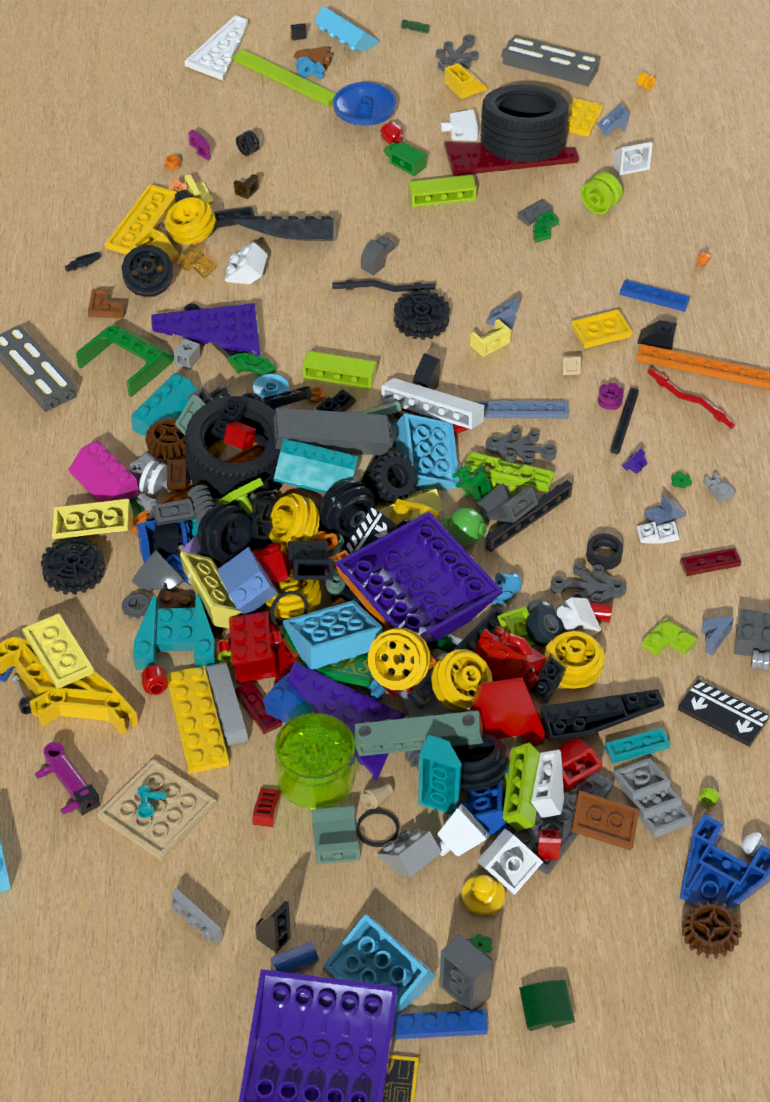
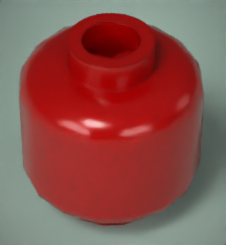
[380,121,404,144]
[141,665,169,695]

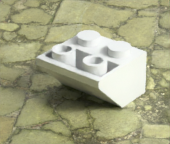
[224,242,268,284]

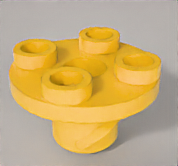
[461,875,505,916]

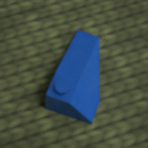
[263,672,313,730]
[463,775,509,835]

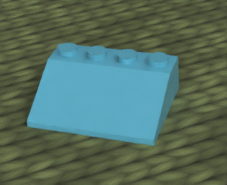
[394,414,460,491]
[283,600,383,670]
[323,914,437,1014]

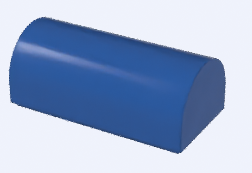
[270,942,318,973]

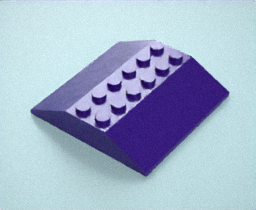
[336,512,503,643]
[239,969,398,1102]

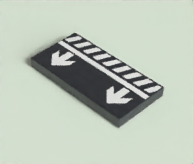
[341,506,400,555]
[678,679,770,747]

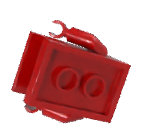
[217,611,283,683]
[474,626,547,692]

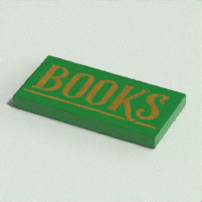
[293,655,374,687]

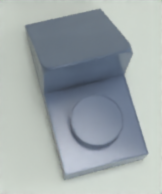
[597,103,629,136]
[486,297,520,328]
[644,495,686,526]
[701,616,734,656]

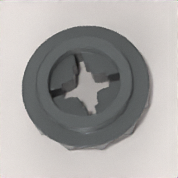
[122,593,152,619]

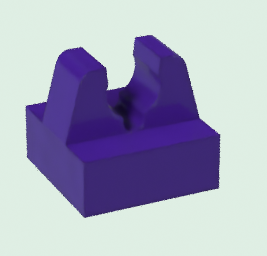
[622,448,648,474]

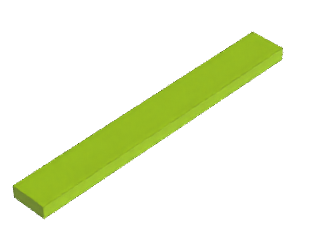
[233,49,336,107]

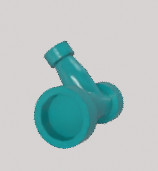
[137,786,166,818]

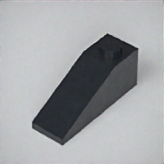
[255,901,291,953]

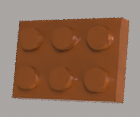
[570,791,639,850]

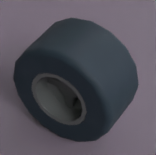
[525,607,564,646]

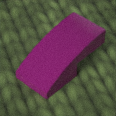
[188,129,211,161]

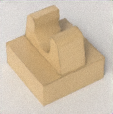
[562,356,581,375]

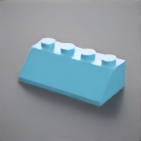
[314,6,379,52]

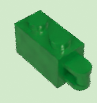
[384,141,427,176]

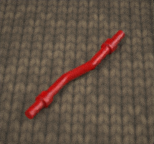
[647,368,736,429]

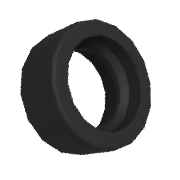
[586,533,623,570]

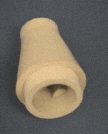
[361,783,393,809]

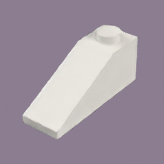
[531,750,564,818]

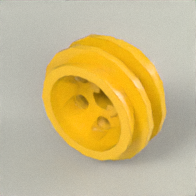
[165,197,216,245]
[269,493,320,551]
[264,569,322,621]
[368,628,430,690]
[544,631,605,689]
[431,650,493,712]

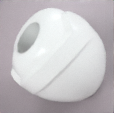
[742,832,766,857]

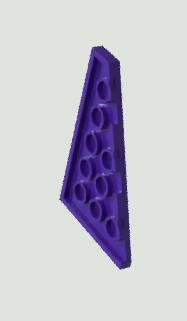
[151,303,260,356]
[286,662,406,780]

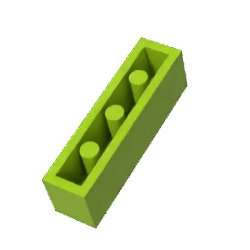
[408,175,476,207]
[302,351,376,389]
[502,743,540,831]

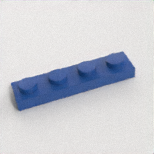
[395,1010,488,1039]

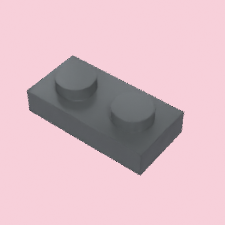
[517,200,553,226]

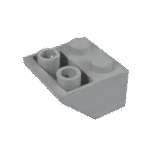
[377,829,442,877]

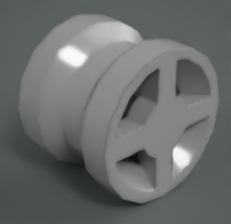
[751,649,770,671]

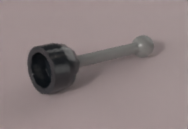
[11,675,33,714]

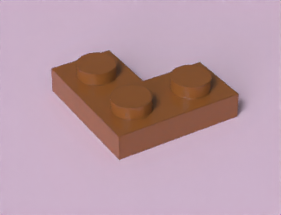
[88,289,125,318]

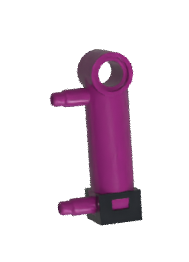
[35,742,100,816]

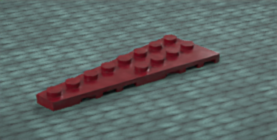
[444,141,579,176]

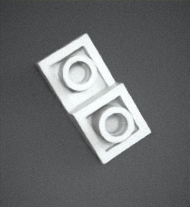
[637,521,680,544]

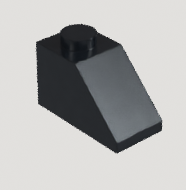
[637,320,677,350]
[413,353,440,390]
[150,523,182,558]

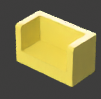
[470,319,511,357]

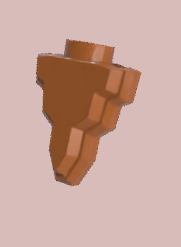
[294,47,332,68]

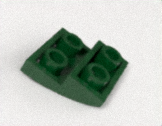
[519,980,576,1031]

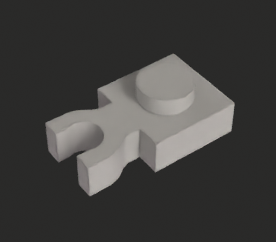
[703,473,736,504]

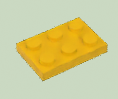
[567,98,604,137]
[570,309,633,349]

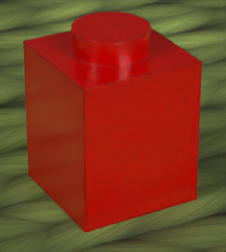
[223,421,256,450]

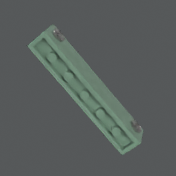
[355,710,483,756]

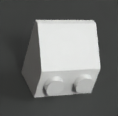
[613,142,653,175]
[477,829,543,895]

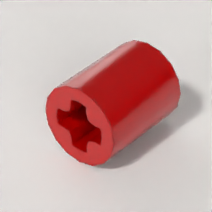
[591,602,613,623]

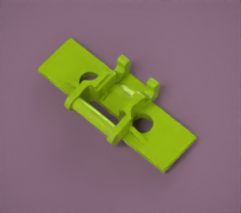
[464,452,555,496]

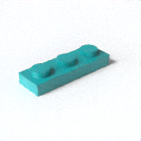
[604,728,670,764]

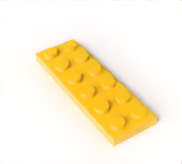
[105,184,177,254]
[166,665,229,774]

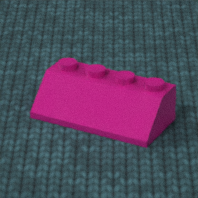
[68,440,139,502]

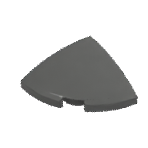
[132,551,184,592]

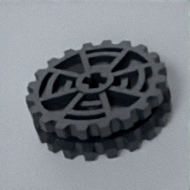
[393,290,450,340]
[41,537,105,595]

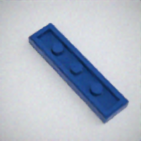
[619,280,690,312]

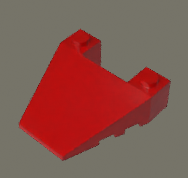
[466,678,545,747]

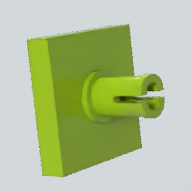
[215,478,264,515]
[497,606,537,647]

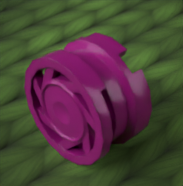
[598,382,624,410]

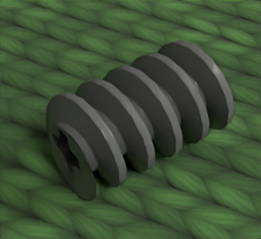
[187,485,216,525]

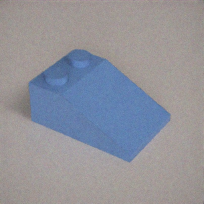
[217,547,278,615]

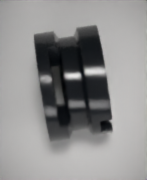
[236,130,260,156]

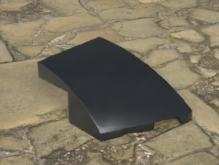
[252,497,278,540]

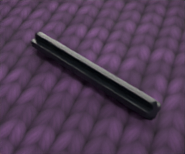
[610,388,639,454]

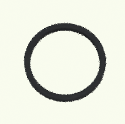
[270,591,308,627]
[356,810,399,847]

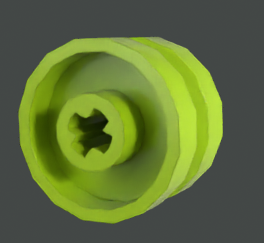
[580,172,623,215]

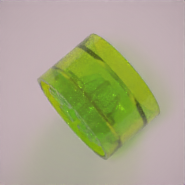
[274,713,355,809]

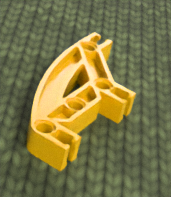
[0,637,138,735]

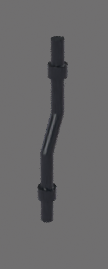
[332,280,435,292]

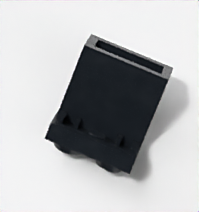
[288,541,333,580]

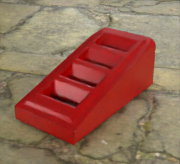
[252,788,281,827]

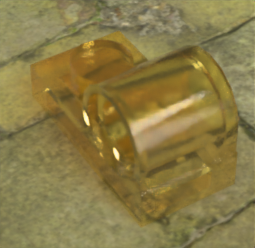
[178,244,217,279]

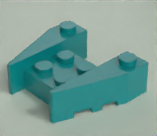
[133,594,217,670]

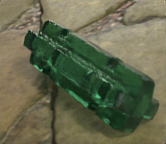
[401,19,430,34]

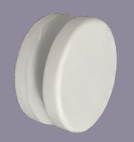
[139,460,168,497]

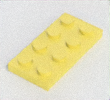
[22,614,94,689]

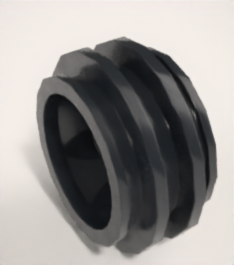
[121,245,173,298]
[319,480,375,536]
[197,502,252,562]
[452,733,510,791]

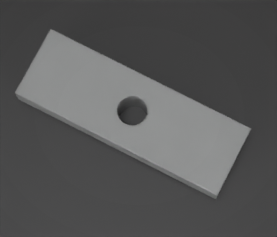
[171,889,223,945]

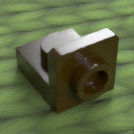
[234,174,259,199]

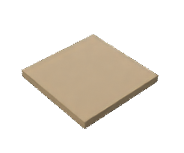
[97,759,217,861]

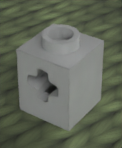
[174,339,201,370]

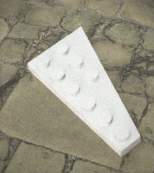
[185,15,248,80]

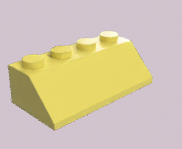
[375,489,443,522]
[52,499,134,539]
[180,551,242,628]

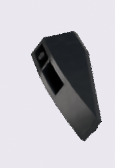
[234,216,338,241]
[540,689,665,740]

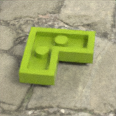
[641,619,698,656]

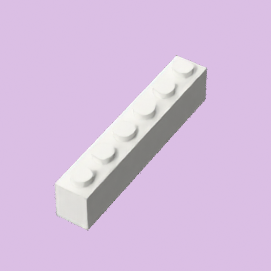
[382,378,484,429]

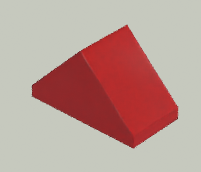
[537,829,561,860]

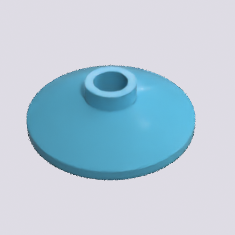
[253,374,289,398]

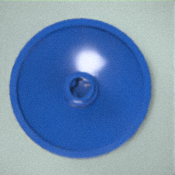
[333,82,396,126]

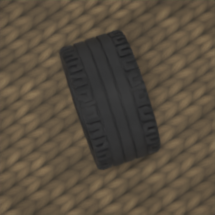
[481,84,569,162]
[185,396,281,501]

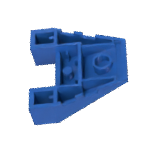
[680,814,770,920]

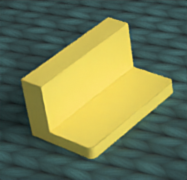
[184,175,214,205]

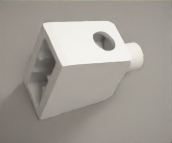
[440,109,478,141]
[557,597,601,637]
[437,804,489,856]

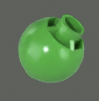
[443,508,487,546]

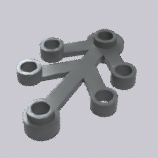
[436,35,479,71]
[486,428,557,465]
[550,563,627,604]

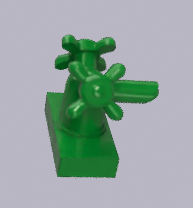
[452,464,492,505]

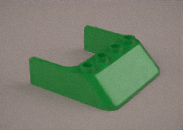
[76,326,174,397]

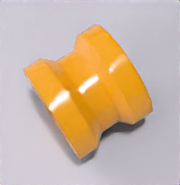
[637,71,656,91]

